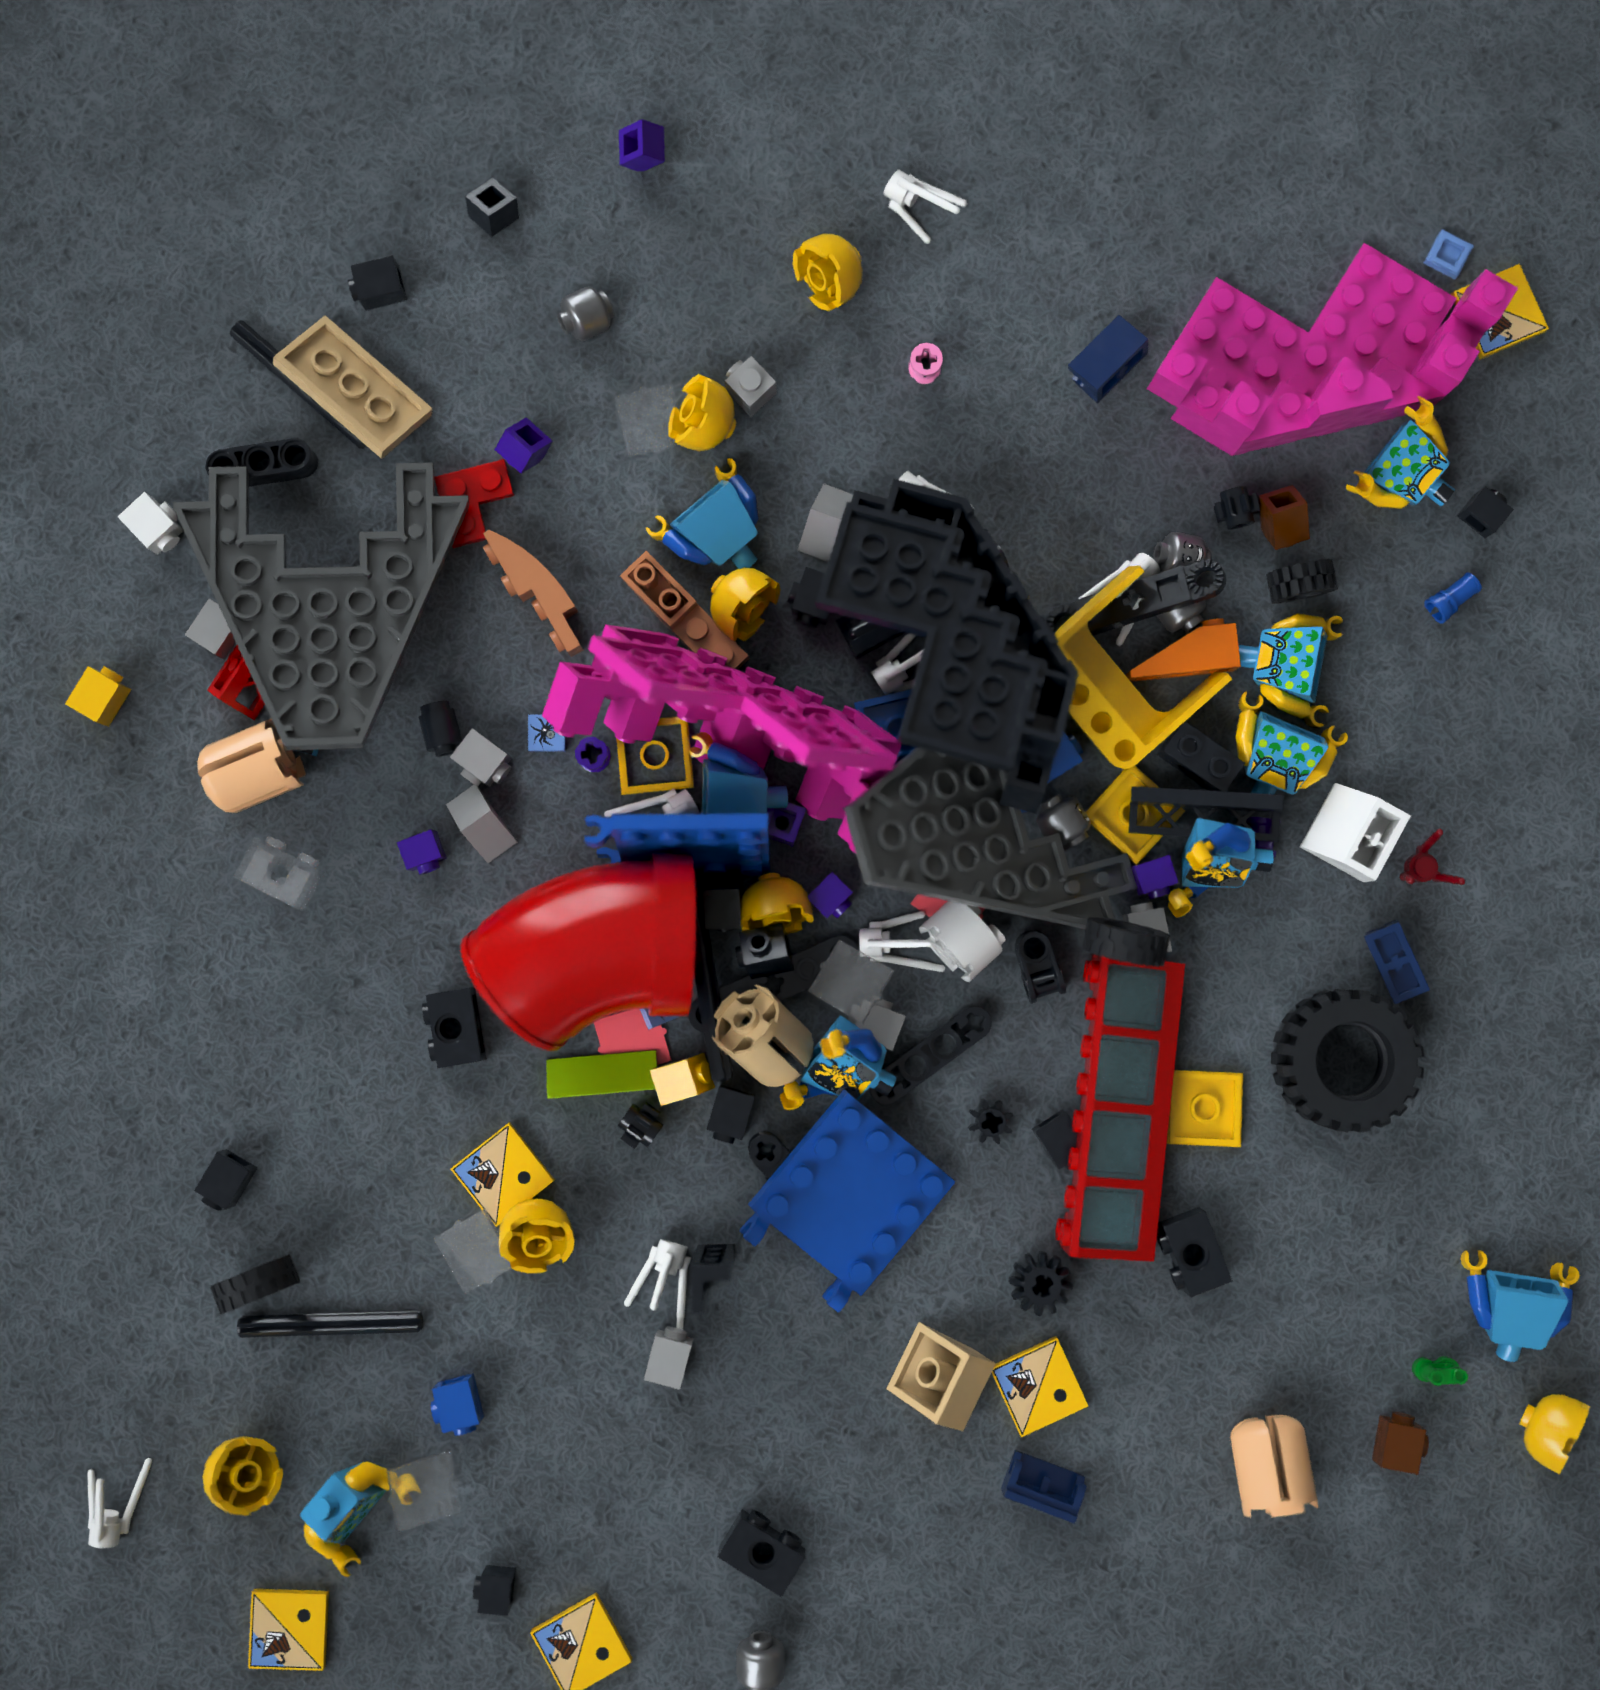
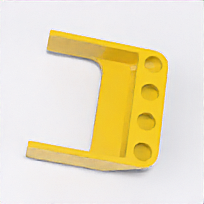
[1054,565,1232,769]

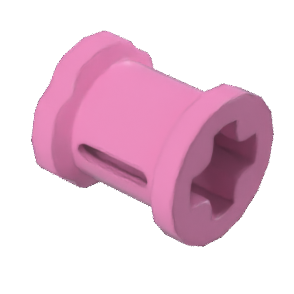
[909,343,943,384]

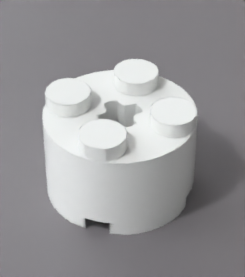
[919,901,1006,982]

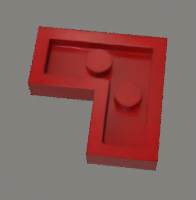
[434,459,514,548]

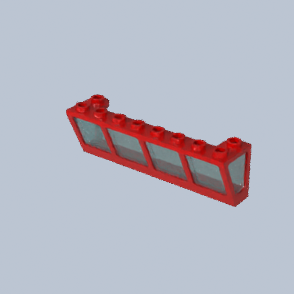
[1055,954,1185,1262]

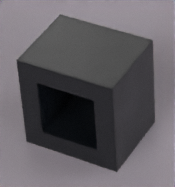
[465,178,519,237]
[1457,486,1514,539]
[473,1565,516,1616]

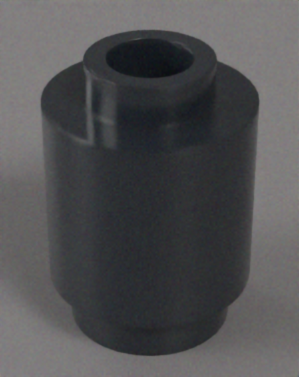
[418,701,462,757]

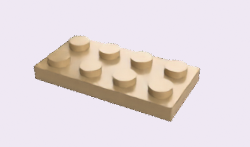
[273,315,433,459]

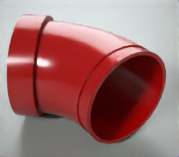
[461,853,695,1051]

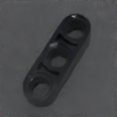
[205,438,318,487]

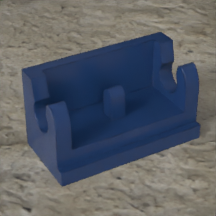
[1068,315,1148,404]
[1363,919,1430,1004]
[1001,1450,1086,1524]

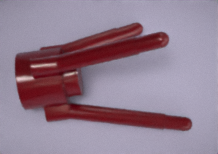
[1399,829,1466,885]

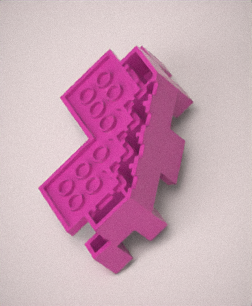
[1147,243,1518,456]
[542,624,902,853]

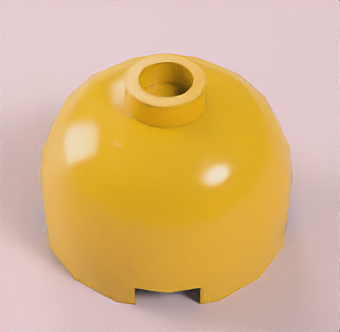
[793,233,863,311]
[668,374,736,451]
[710,567,781,642]
[740,873,814,934]
[499,1199,575,1274]
[1519,1394,1590,1474]
[203,1436,283,1516]

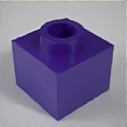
[619,119,665,171]
[495,417,553,474]
[767,802,806,847]
[397,829,447,875]
[1131,855,1179,899]
[808,872,853,919]

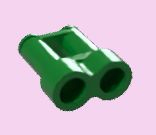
[1412,1356,1468,1386]

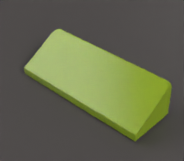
[546,1050,658,1099]

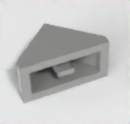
[798,484,853,562]
[446,785,518,864]

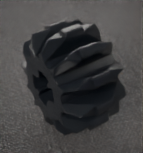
[1008,1251,1073,1316]

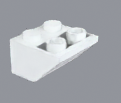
[1300,783,1411,882]

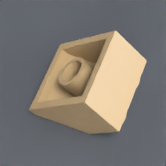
[886,1322,996,1431]

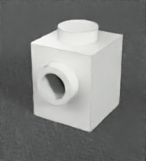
[118,492,184,555]

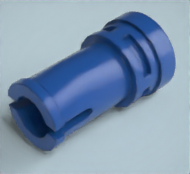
[1424,572,1482,624]

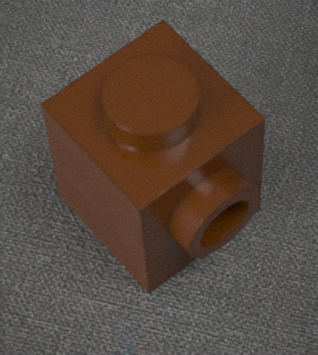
[1258,485,1310,550]
[1372,1412,1429,1475]

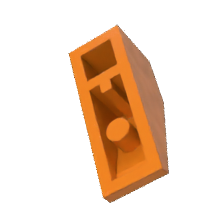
[1126,619,1241,682]

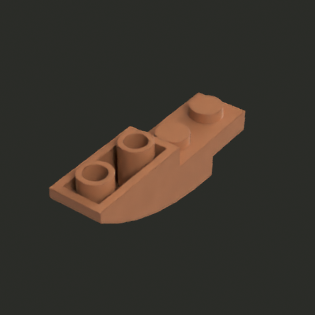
[483,530,583,657]
[620,551,750,670]

